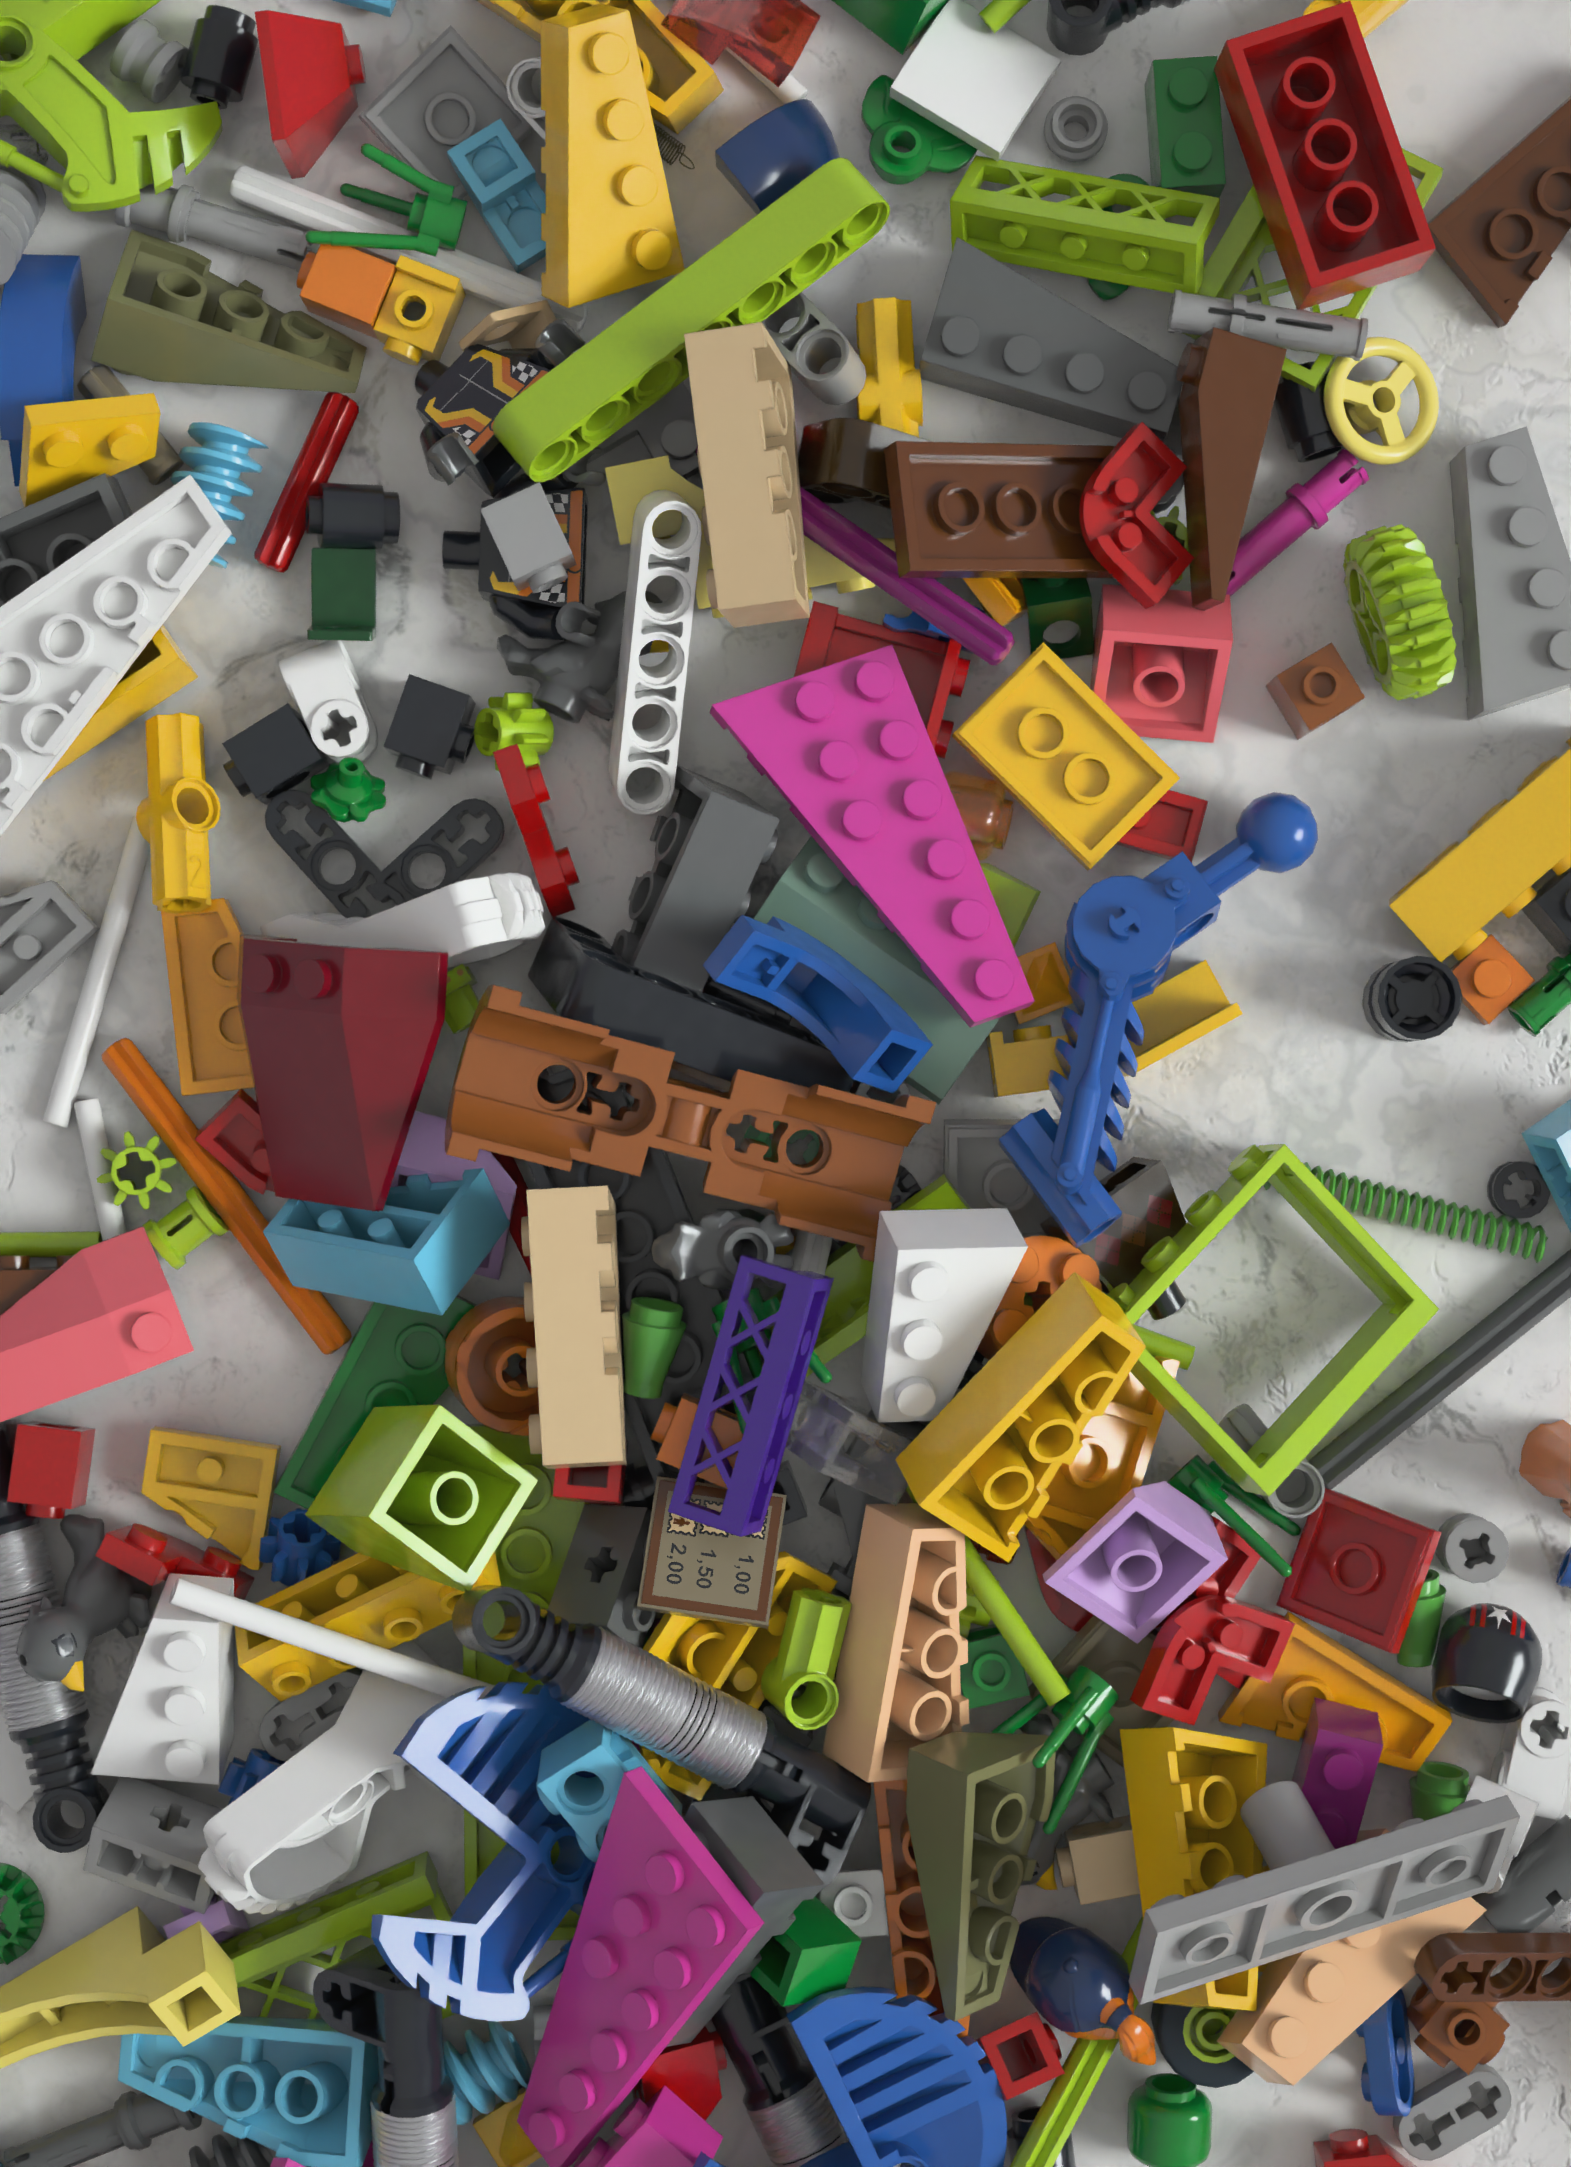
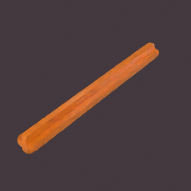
[101,1037,352,1355]

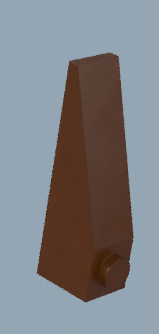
[1176,327,1287,611]

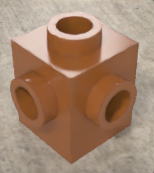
[1407,1982,1510,2075]

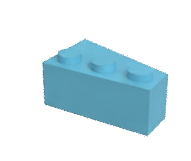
[263,1168,510,1315]

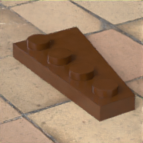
[1428,96,1571,328]

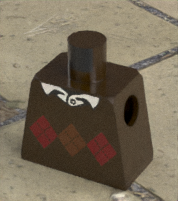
[1040,1157,1186,1320]

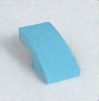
[447,118,546,273]

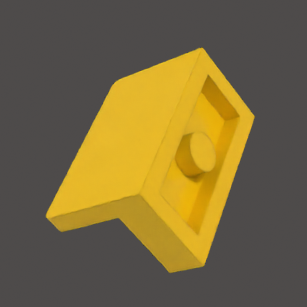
[1121,960,1243,1077]

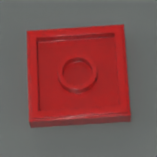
[1276,1488,1442,1654]

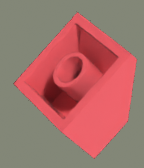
[1090,584,1233,743]

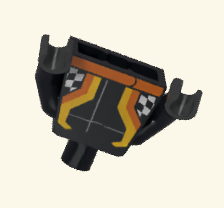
[415,318,586,498]
[442,447,606,648]

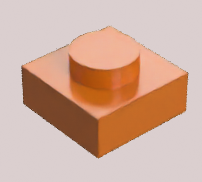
[1450,934,1535,1025]

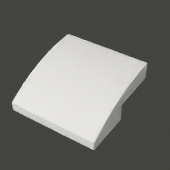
[889,0,1061,161]

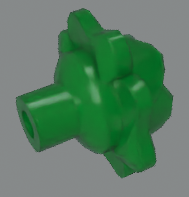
[310,757,386,823]

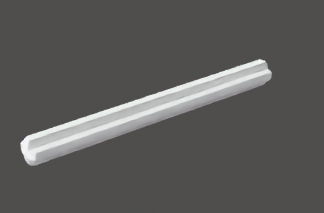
[230,166,589,334]

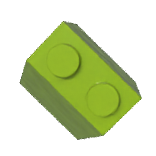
[305,1404,538,1592]

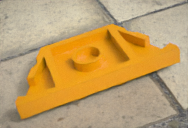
[1024,1356,1180,1560]

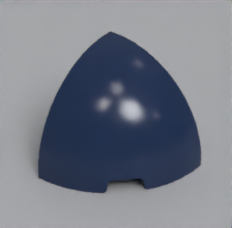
[715,99,840,214]

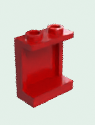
[794,601,971,759]

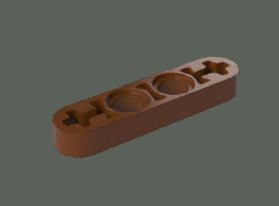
[1414,1933,1571,2002]

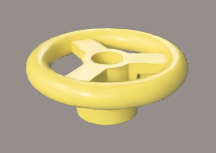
[1324,337,1439,465]

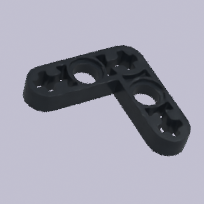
[265,790,505,918]

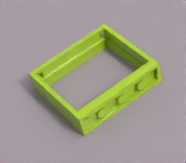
[1107,1144,1439,1497]

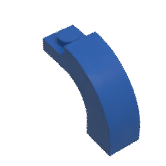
[0,254,87,486]
[703,915,933,1094]

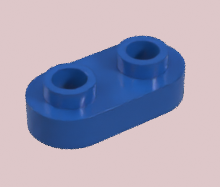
[1356,1989,1415,2117]

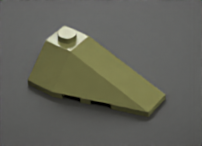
[91,229,367,393]
[906,1732,1056,2022]

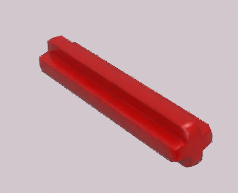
[254,392,359,573]

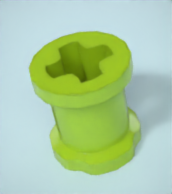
[142,1186,229,1270]

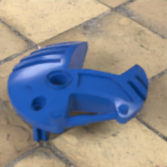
[371,1681,597,2021]
[693,1987,1007,2167]

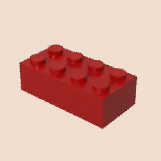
[1214,1,1436,309]

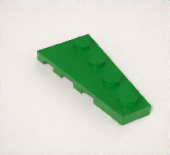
[274,1295,477,1509]

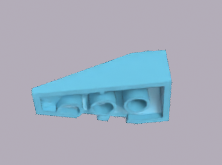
[118,2016,378,2167]

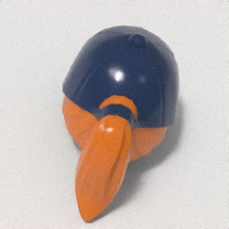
[1010,1917,1156,2066]

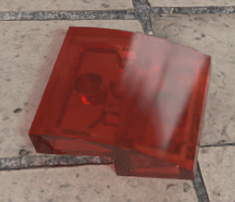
[661,0,821,87]

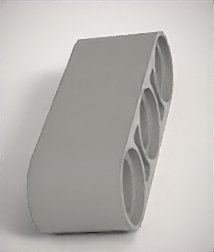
[762,292,866,405]

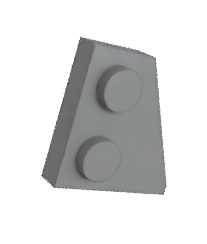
[0,880,100,1014]

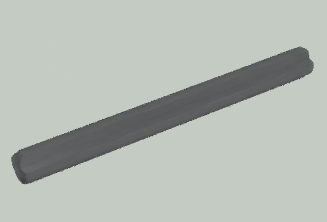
[1308,1249,1571,1489]

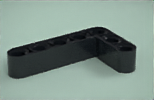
[528,916,855,1092]

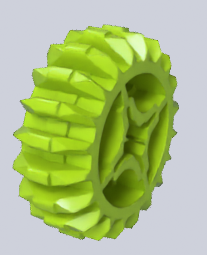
[1343,524,1457,701]

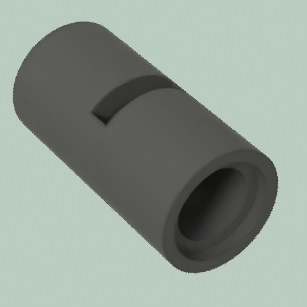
[1471,1814,1571,1933]

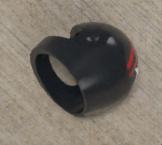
[1431,1603,1542,1723]

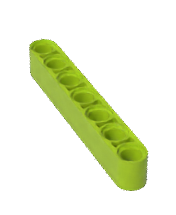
[492,158,890,482]

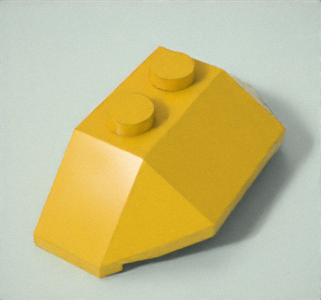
[639,1551,838,1801]

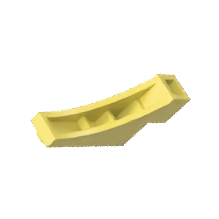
[605,455,896,618]
[0,1906,241,2069]

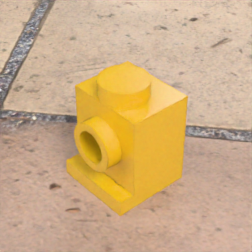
[373,255,466,366]
[986,1025,1073,1098]

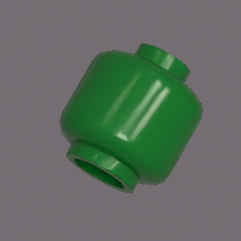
[1127,2073,1212,2167]

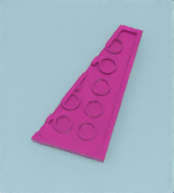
[709,645,1035,1028]
[517,1766,765,2167]

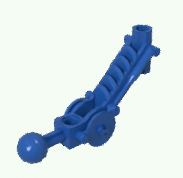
[999,792,1318,1248]

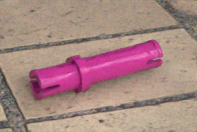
[1226,449,1369,597]

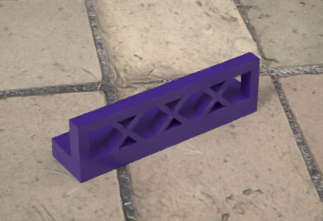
[668,1256,834,1537]

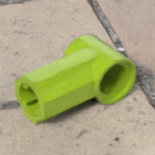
[761,1587,852,1730]

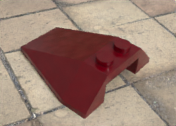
[237,934,448,1211]

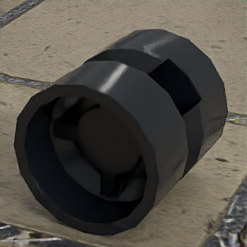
[1362,956,1462,1042]

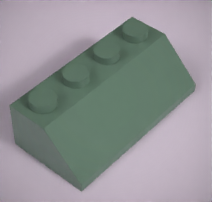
[753,836,1000,1105]

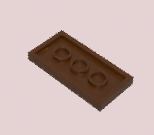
[884,441,1115,578]

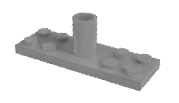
[1129,1781,1520,2005]

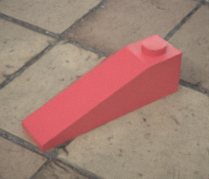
[0,1226,194,1422]

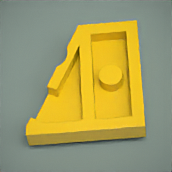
[19,393,161,508]
[141,1426,281,1571]

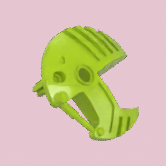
[0,0,222,212]

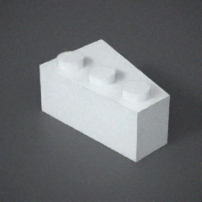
[860,1208,1028,1423]
[91,1573,234,1785]

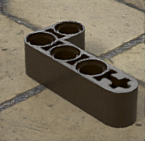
[798,418,933,509]

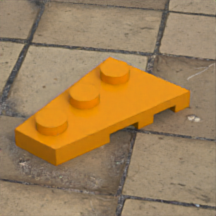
[161,898,254,1096]
[1218,1611,1453,1772]

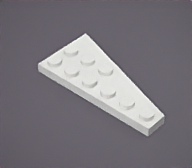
[0,475,232,837]

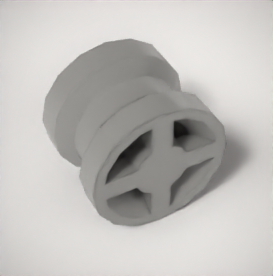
[110,19,188,103]
[1436,1513,1509,1583]

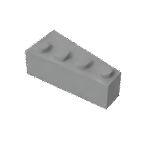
[1449,426,1571,721]

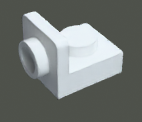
[820,1868,888,1938]

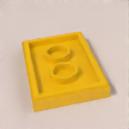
[952,642,1180,871]

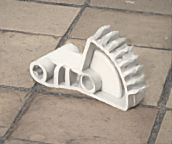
[260,872,546,970]
[198,1640,447,1915]

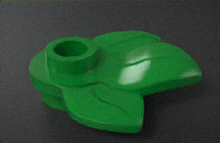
[861,75,978,185]

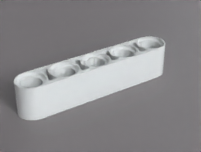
[608,490,702,815]

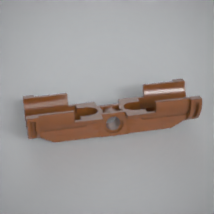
[444,984,937,1262]

